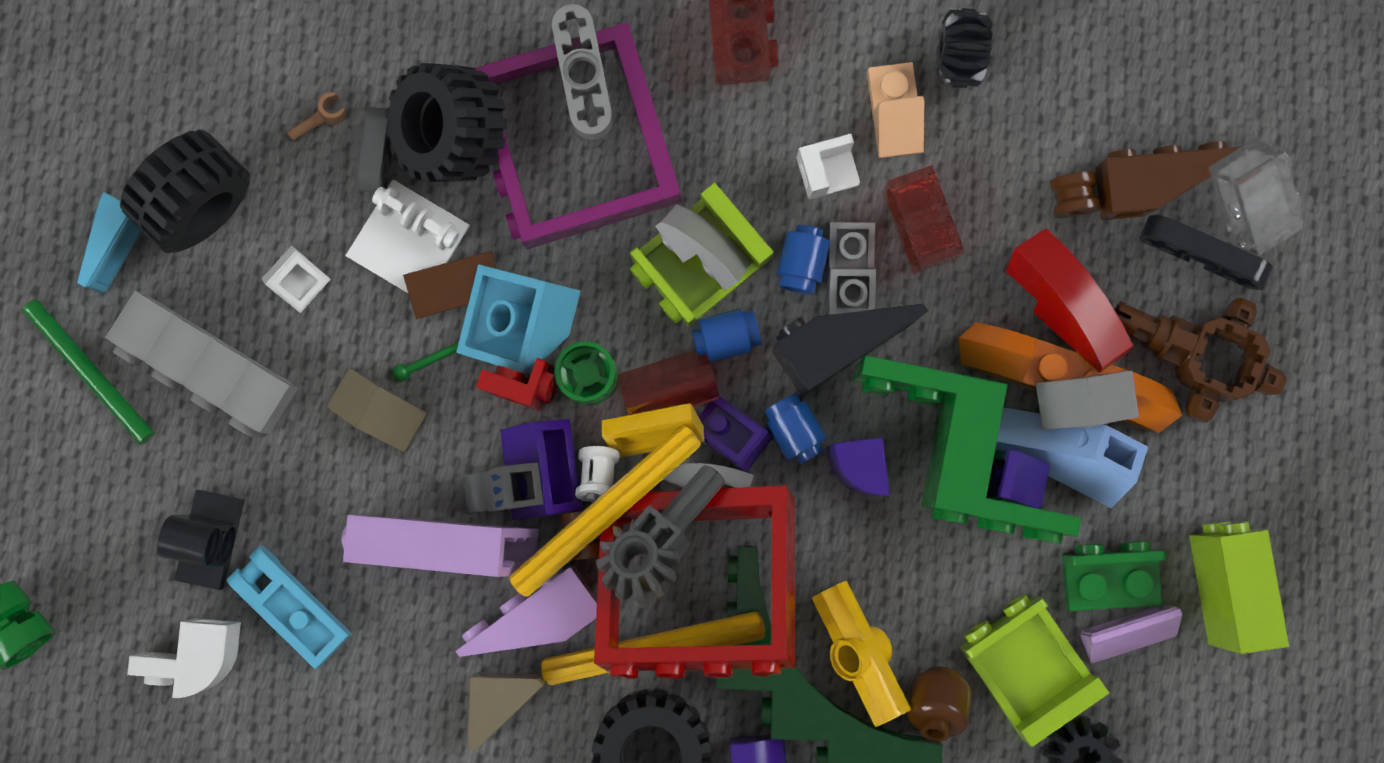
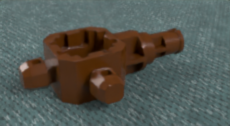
[1114,298,1287,423]

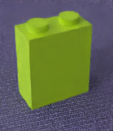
[1189,521,1289,654]

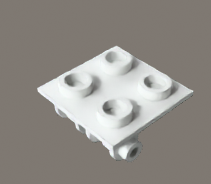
[345,180,470,293]

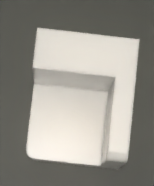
[796,134,860,200]

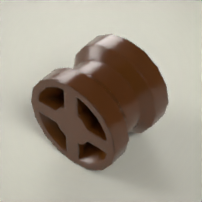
[1049,171,1101,218]

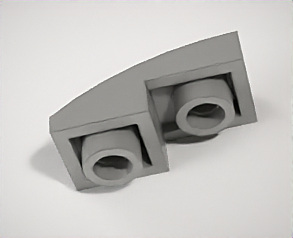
[655,204,751,291]
[828,221,876,315]
[660,463,754,491]

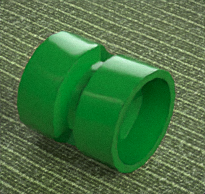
[554,341,619,406]
[0,581,56,671]

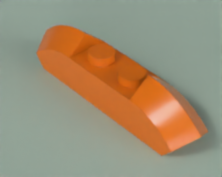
[959,322,1182,433]

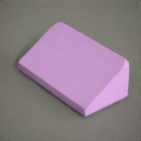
[1079,604,1182,664]

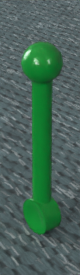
[392,342,459,382]

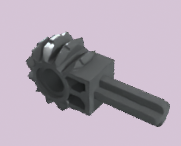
[596,465,725,605]

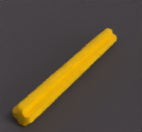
[509,425,701,597]
[541,611,765,685]

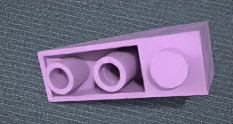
[456,565,597,657]

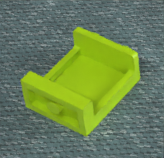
[629,182,774,328]
[959,594,1109,747]

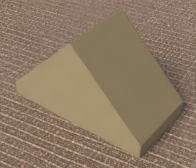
[326,368,428,452]
[468,672,547,752]

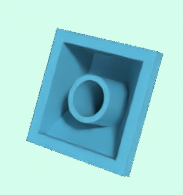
[456,264,581,374]

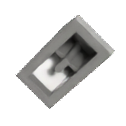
[1036,370,1139,430]

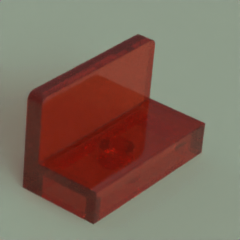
[618,350,720,415]

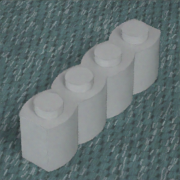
[105,291,299,437]

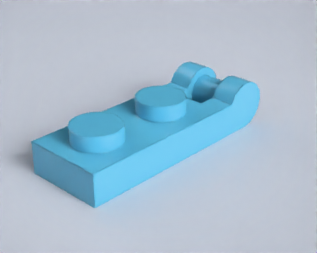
[226,545,352,670]

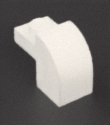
[127,618,241,698]

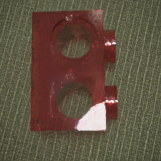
[708,0,778,85]
[883,165,965,275]

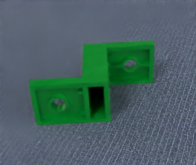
[852,355,1082,544]

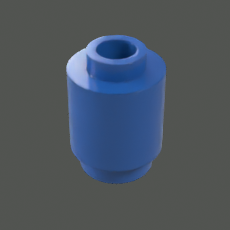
[777,225,830,295]
[691,308,762,363]
[764,393,827,465]

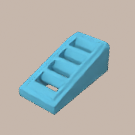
[77,192,141,294]

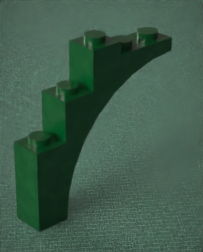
[715,545,943,763]

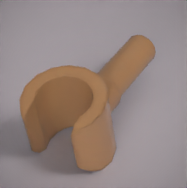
[287,92,347,141]

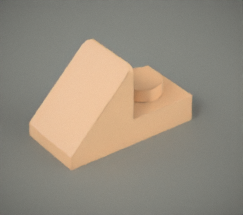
[867,62,924,158]

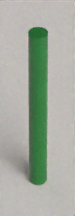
[22,299,155,445]

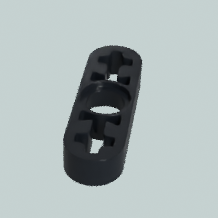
[1139,215,1273,290]

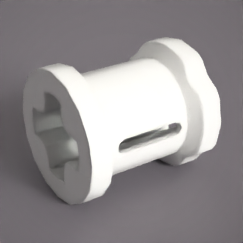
[575,446,620,502]

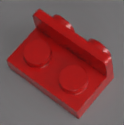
[476,358,558,411]

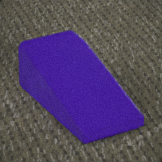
[677,379,773,472]

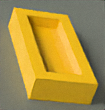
[602,403,704,458]

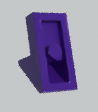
[986,450,1050,509]

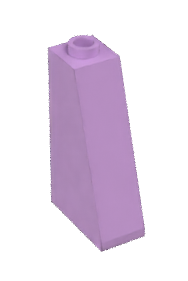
[342,515,539,577]

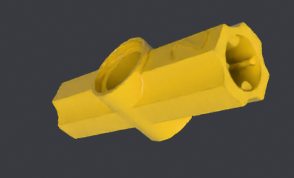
[812,580,911,727]

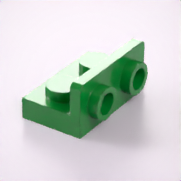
[1062,541,1166,611]

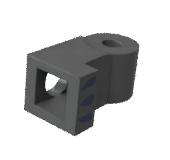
[463,462,543,514]

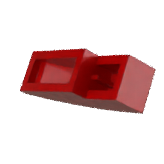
[1005,228,1133,373]

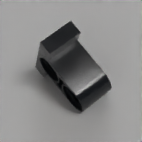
[157,490,245,590]

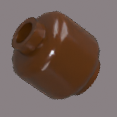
[907,666,972,741]

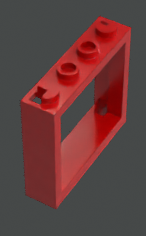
[594,485,795,679]

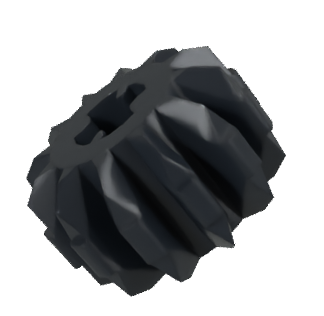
[936,8,993,88]
[1039,715,1123,763]

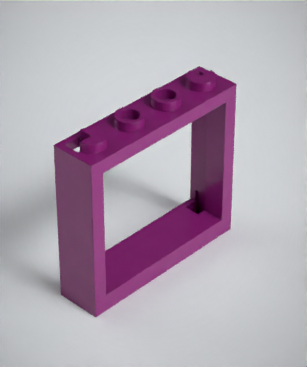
[476,22,682,249]

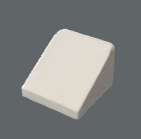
[262,245,331,313]

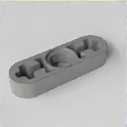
[552,4,613,140]

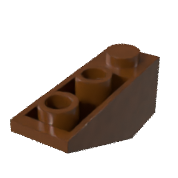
[1095,141,1245,220]

